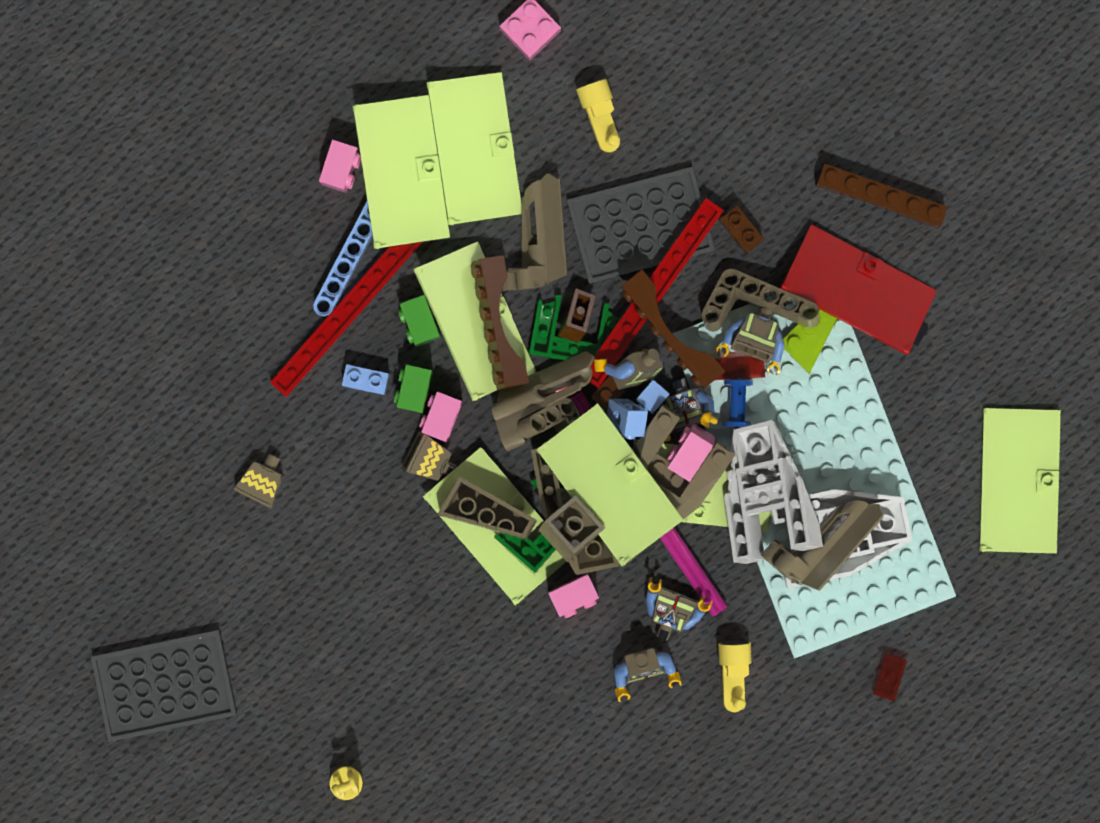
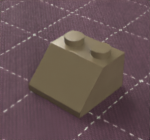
[539,495,605,562]

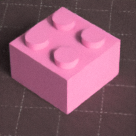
[500,0,561,61]
[319,140,361,193]
[419,392,463,442]
[667,423,715,482]
[548,573,599,619]

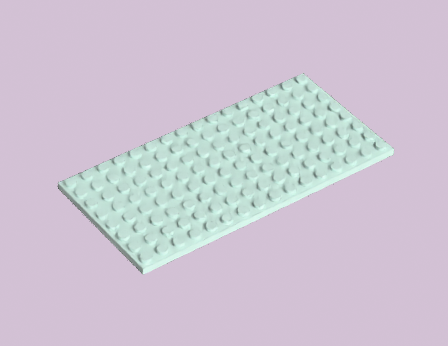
[673,296,956,659]

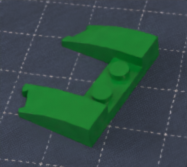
[529,295,623,361]
[494,479,564,575]

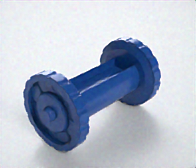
[722,378,753,429]

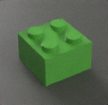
[398,295,441,347]
[394,365,433,414]

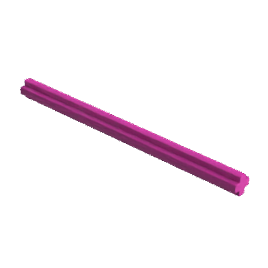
[571,391,728,617]

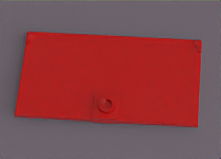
[780,224,937,355]

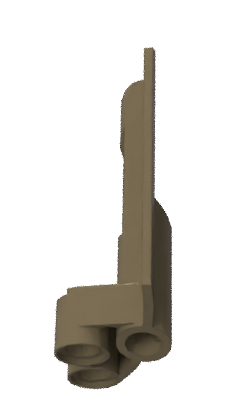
[502,173,567,291]
[492,351,595,451]
[761,500,884,591]

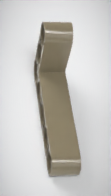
[702,269,820,332]
[518,398,581,438]

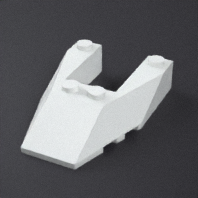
[724,420,823,564]
[770,489,912,589]

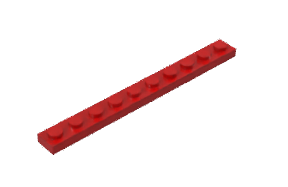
[590,198,724,388]
[270,241,424,397]

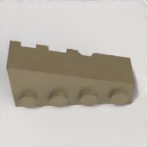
[438,476,537,540]

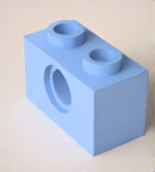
[342,364,390,395]
[635,380,669,415]
[607,399,648,439]

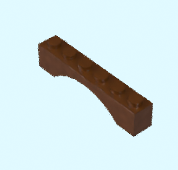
[816,164,948,229]
[471,255,529,390]
[621,270,725,388]

